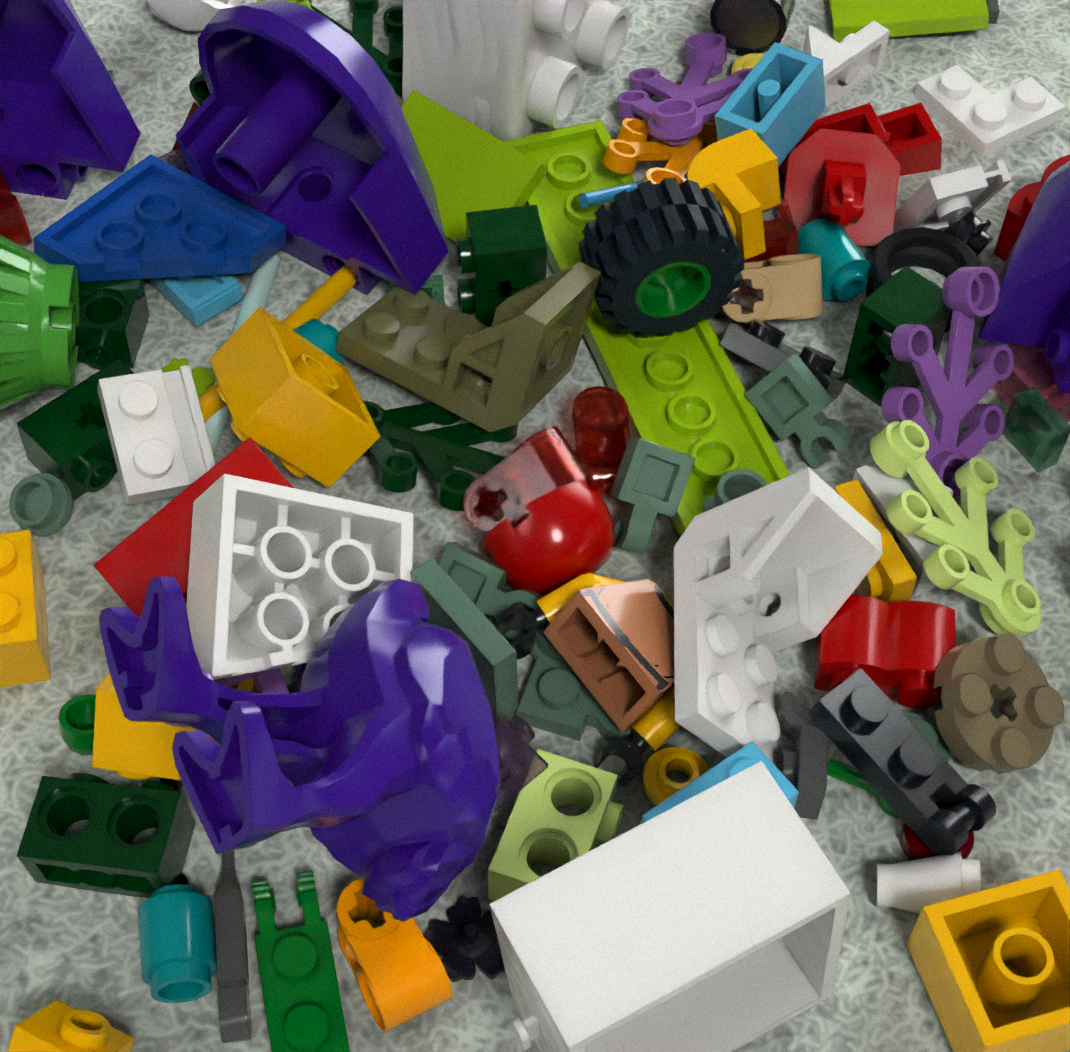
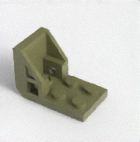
[335,262,601,432]

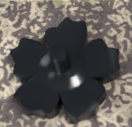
[425,896,505,982]

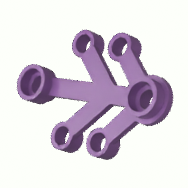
[617,33,753,145]
[881,266,1014,502]

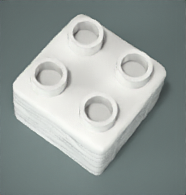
[402,0,630,141]

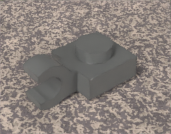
[777,692,829,820]

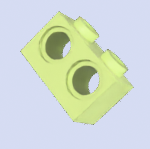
[487,749,625,901]

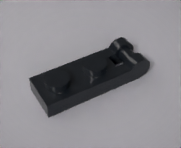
[807,668,996,855]

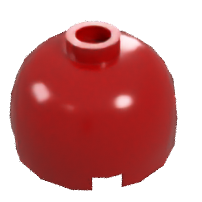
[482,480,615,596]

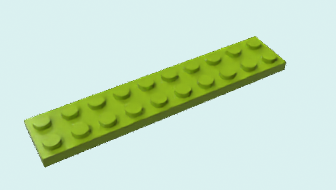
[504,119,790,537]

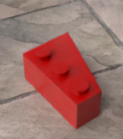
[93,437,294,619]

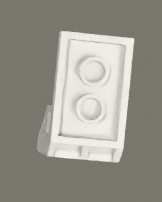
[674,467,883,768]

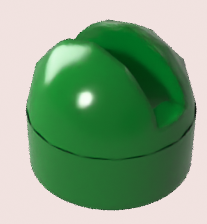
[59,695,96,756]

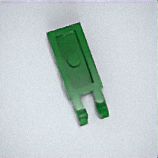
[252,870,350,1052]

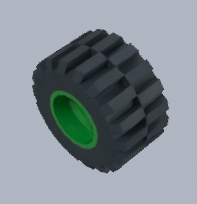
[579,178,745,338]

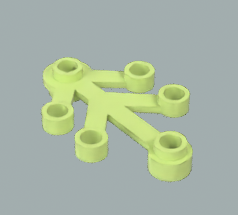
[870,420,1042,636]

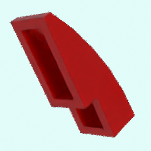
[779,102,942,178]

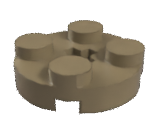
[933,634,1065,774]

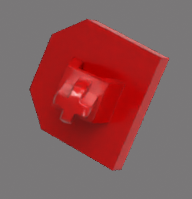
[778,128,901,249]

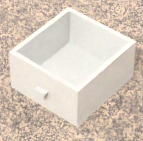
[490,761,851,1052]

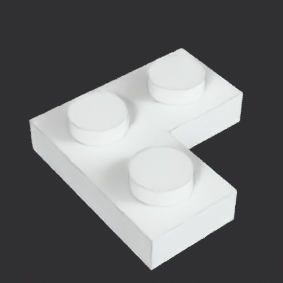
[914,65,1066,157]

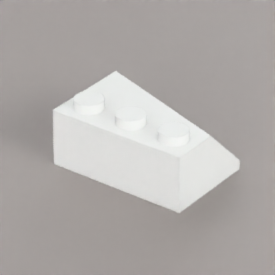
[186,474,414,680]

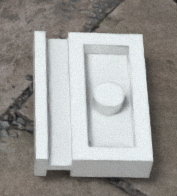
[893,159,1011,233]
[97,365,216,505]

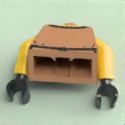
[497,573,681,787]

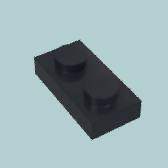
[719,319,848,399]

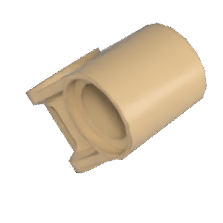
[716,254,824,323]

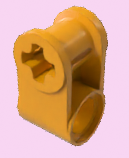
[336,878,453,1033]

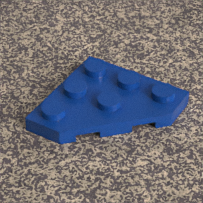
[33,154,287,282]

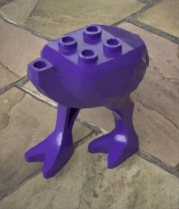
[99,576,500,922]

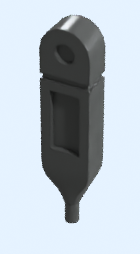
[214,851,252,1043]

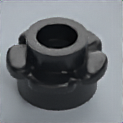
[948,211,993,256]

